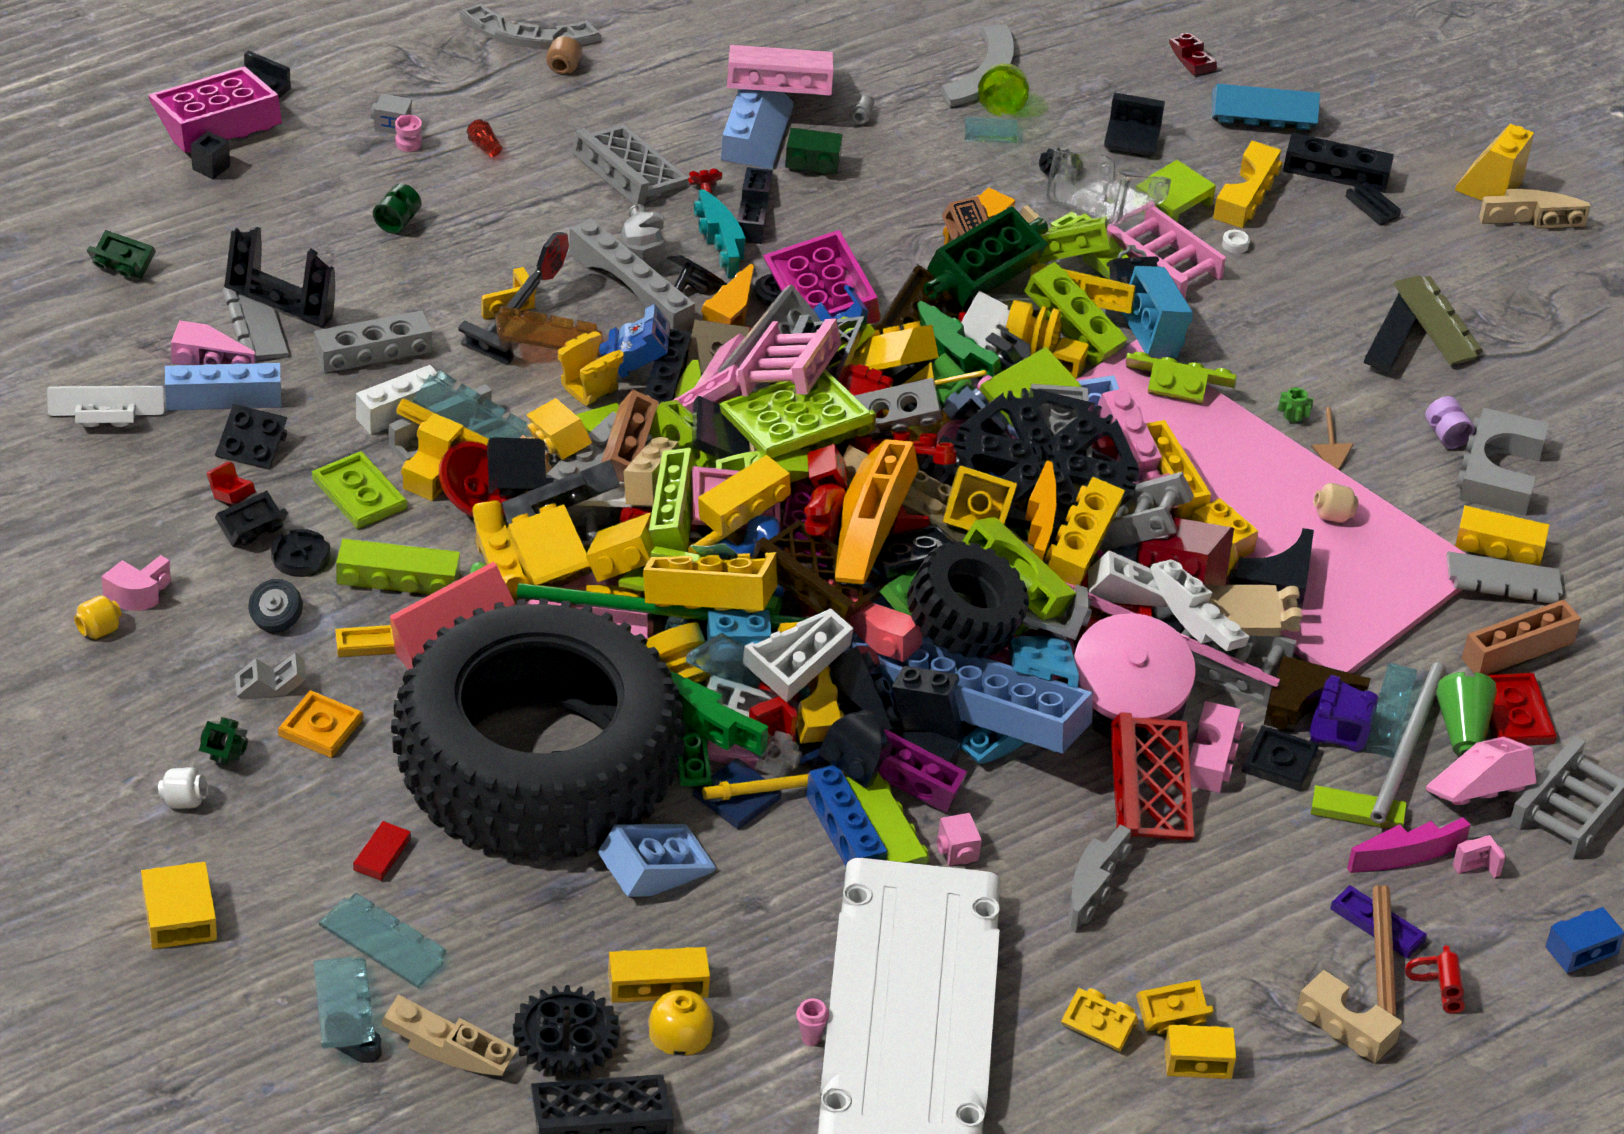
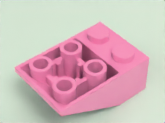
[1426,737,1536,805]

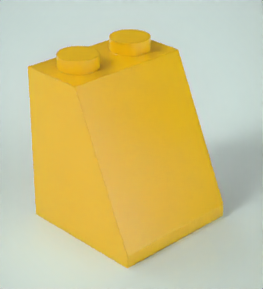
[1455,123,1534,201]
[507,503,591,587]

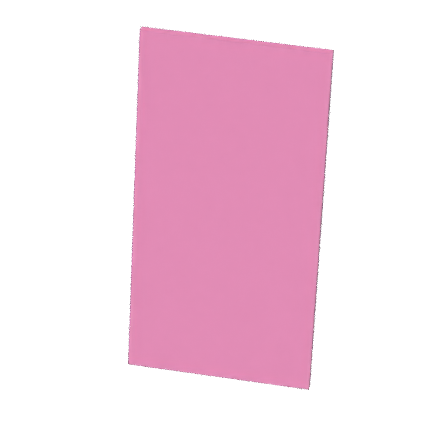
[1008,339,1466,674]

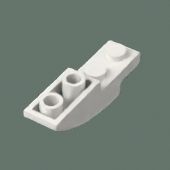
[1150,559,1250,651]

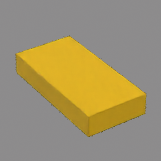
[335,625,396,657]

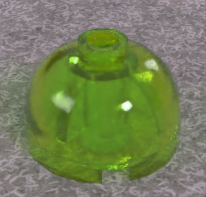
[978,63,1030,116]

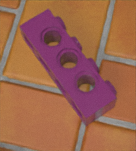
[879,729,967,813]

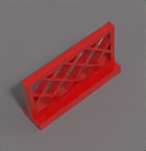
[1111,712,1194,840]

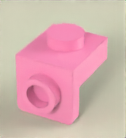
[1453,835,1505,878]

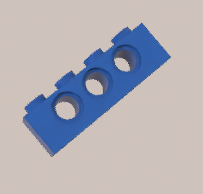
[806,765,887,867]

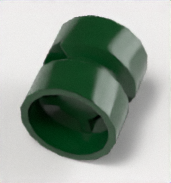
[373,184,422,233]

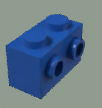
[1545,907,1624,973]

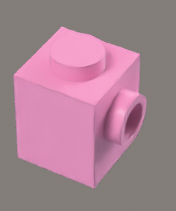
[937,813,982,866]

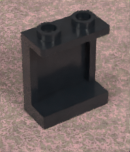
[892,666,972,748]

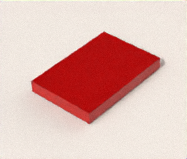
[1487,673,1557,746]

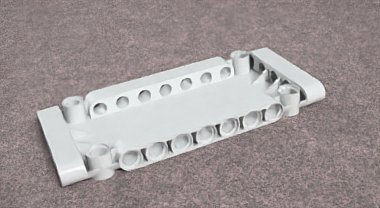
[817,858,1001,1134]

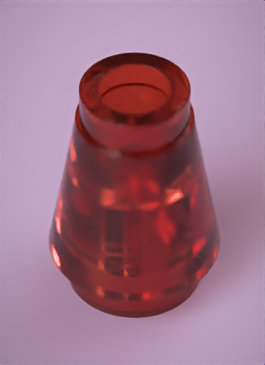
[466,119,502,157]

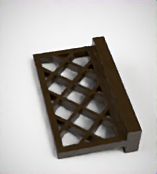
[752,519,889,624]

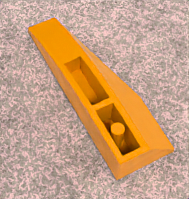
[835,440,918,584]

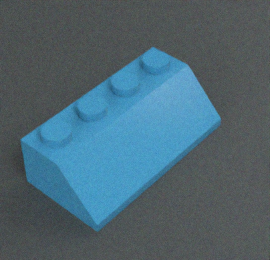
[1212,84,1320,130]

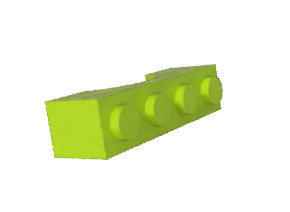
[962,517,1077,620]

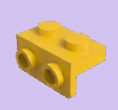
[1136,979,1214,1034]

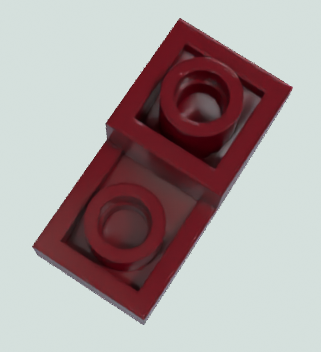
[1169,33,1217,76]

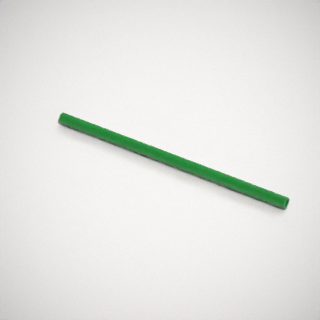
[517,583,808,630]

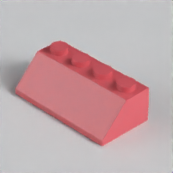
[389,562,515,670]

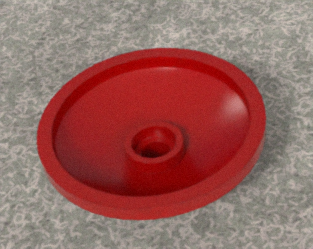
[439,441,509,517]

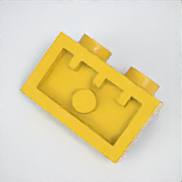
[1061,987,1139,1052]

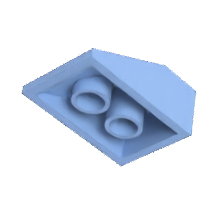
[598,824,716,897]

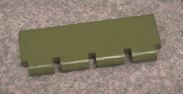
[1393,275,1483,366]

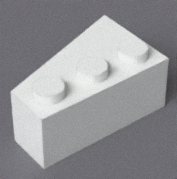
[743,609,853,702]

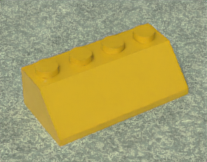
[850,321,939,370]

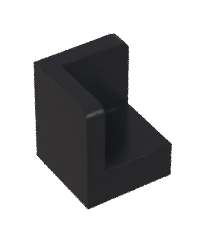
[191,131,230,180]

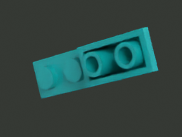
[694,189,745,278]

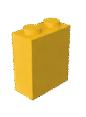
[586,513,655,582]
[141,862,217,949]

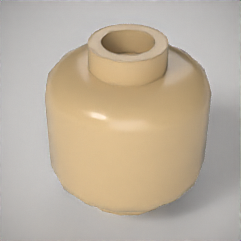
[1313,483,1358,523]

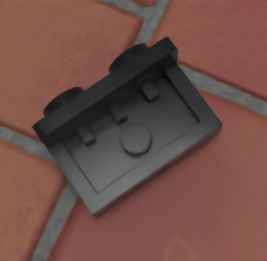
[215,490,288,547]

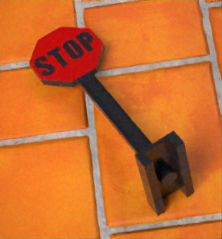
[458,232,569,365]

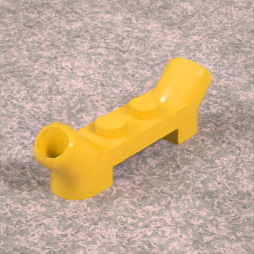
[472,501,530,605]

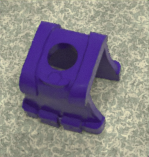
[1309,675,1379,752]

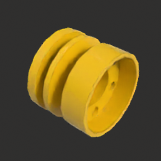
[1004,300,1062,355]
[646,622,717,684]

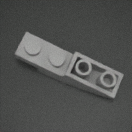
[1069,825,1132,933]

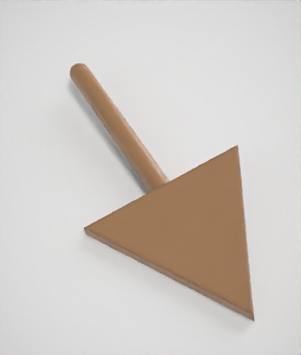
[1311,407,1353,470]

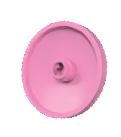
[1074,613,1195,720]

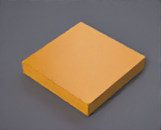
[278,690,363,758]

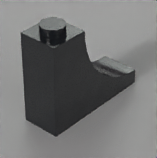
[1228,528,1314,610]

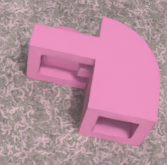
[102,555,171,611]

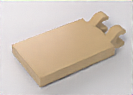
[1203,584,1302,636]

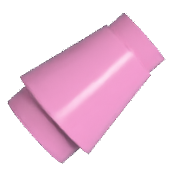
[796,998,829,1046]

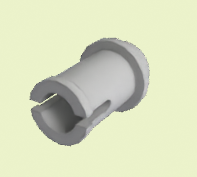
[851,94,875,124]

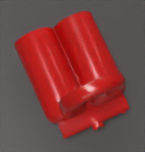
[1405,945,1465,1014]

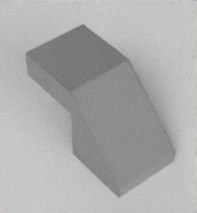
[235,653,306,699]

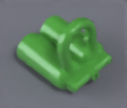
[932,353,975,408]

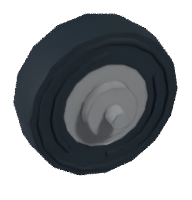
[248,579,303,632]

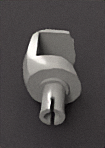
[621,204,666,269]

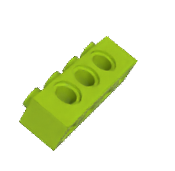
[1024,262,1128,367]
[649,400,719,468]
[649,448,697,552]

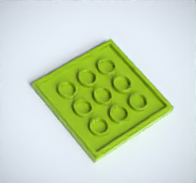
[719,369,873,458]

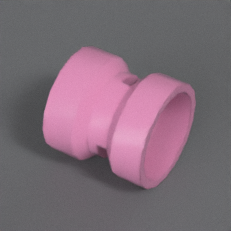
[395,115,422,152]

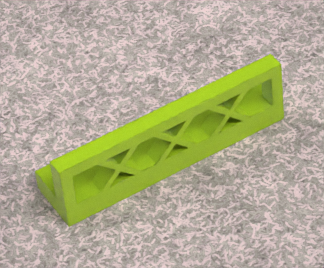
[1038,216,1111,263]

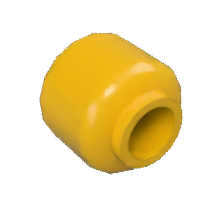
[74,595,122,640]

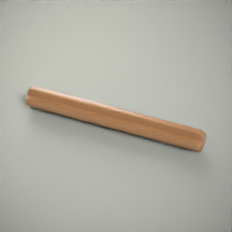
[1372,885,1396,1017]

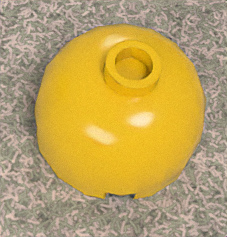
[648,990,714,1056]

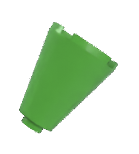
[1436,672,1497,757]

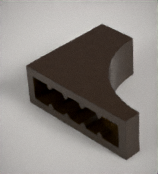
[1264,656,1371,732]

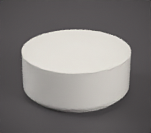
[1222,229,1250,254]

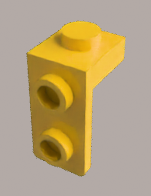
[481,267,536,319]

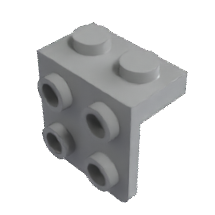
[1022,584,1092,640]

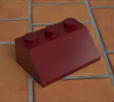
[1136,517,1234,586]

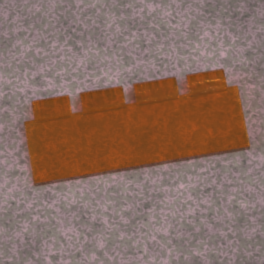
[495,306,604,358]

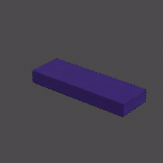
[1330,885,1427,959]

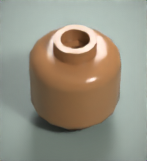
[546,36,583,74]

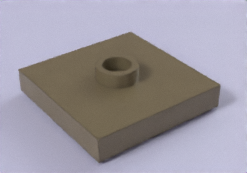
[686,319,750,376]

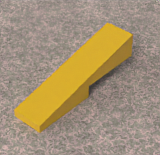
[1030,263,1136,314]

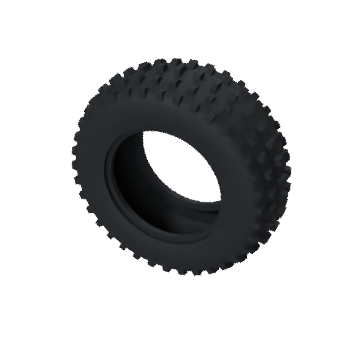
[391,599,686,861]

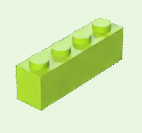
[336,538,460,595]
[845,772,929,865]

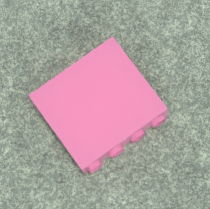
[727,45,833,95]

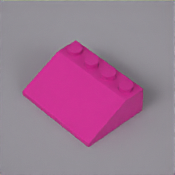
[148,66,282,153]
[763,230,881,324]

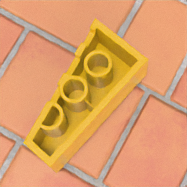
[643,552,777,613]

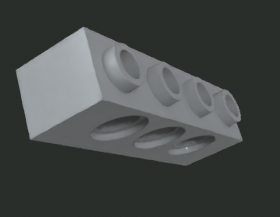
[314,310,432,373]
[838,378,943,445]

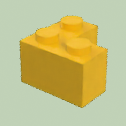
[401,413,464,501]

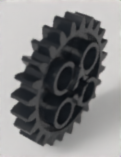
[513,985,620,1078]

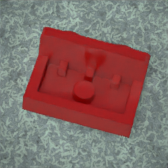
[749,696,798,757]

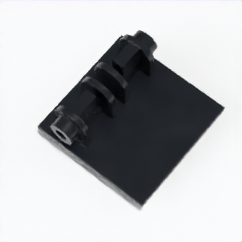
[215,404,288,470]

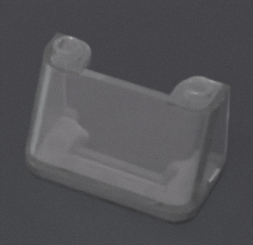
[1046,150,1171,226]

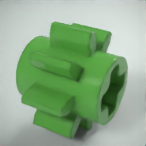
[1277,387,1313,422]

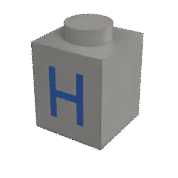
[371,93,412,134]

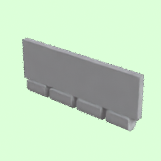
[223,288,288,360]
[1446,551,1563,604]

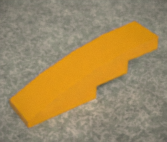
[1025,461,1056,562]

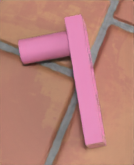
[672,364,742,414]

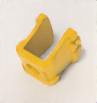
[558,331,624,406]

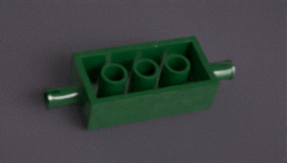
[924,206,1049,307]

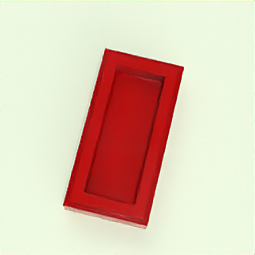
[353,821,411,881]

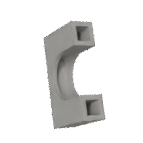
[1456,407,1549,515]

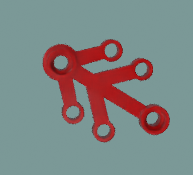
[849,431,957,465]

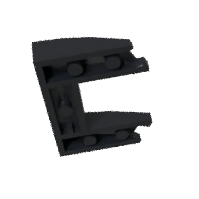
[224,227,336,327]

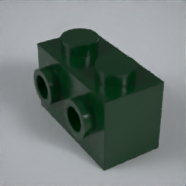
[785,127,843,174]

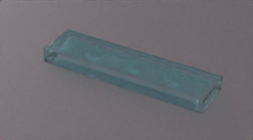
[1364,663,1417,758]

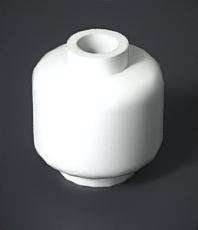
[158,767,208,809]

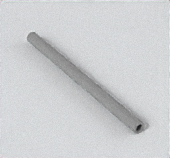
[1371,662,1446,823]

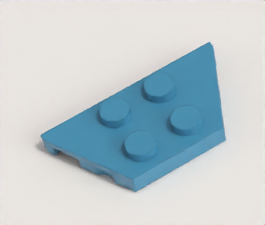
[1008,634,1079,687]

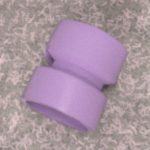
[1425,396,1475,449]

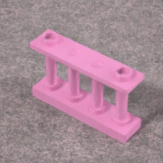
[1107,203,1226,299]
[736,319,841,396]

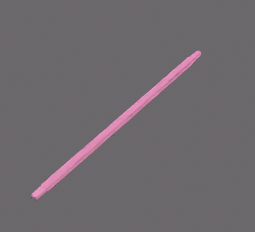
[1065,582,1280,687]

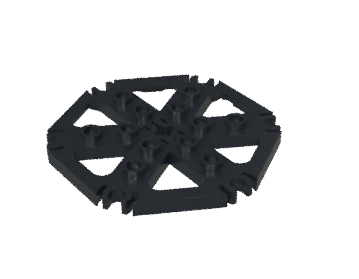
[954,388,1139,536]

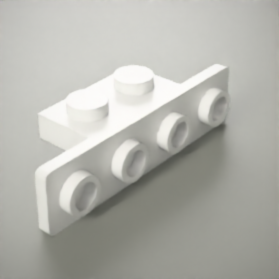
[47,386,164,427]

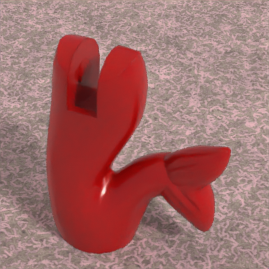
[804,483,846,556]

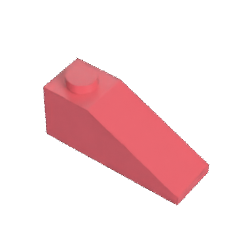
[846,595,922,662]

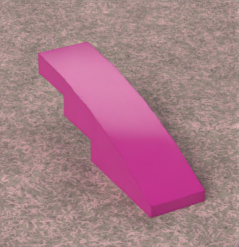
[1347,817,1471,873]

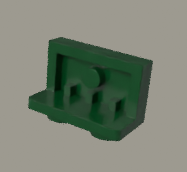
[87,230,156,279]

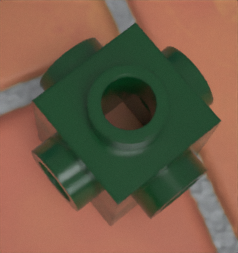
[199,717,248,764]

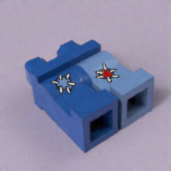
[599,303,670,378]

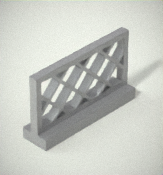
[572,124,688,207]

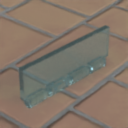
[412,370,528,439]
[686,633,763,689]
[319,893,447,988]
[313,957,375,1049]

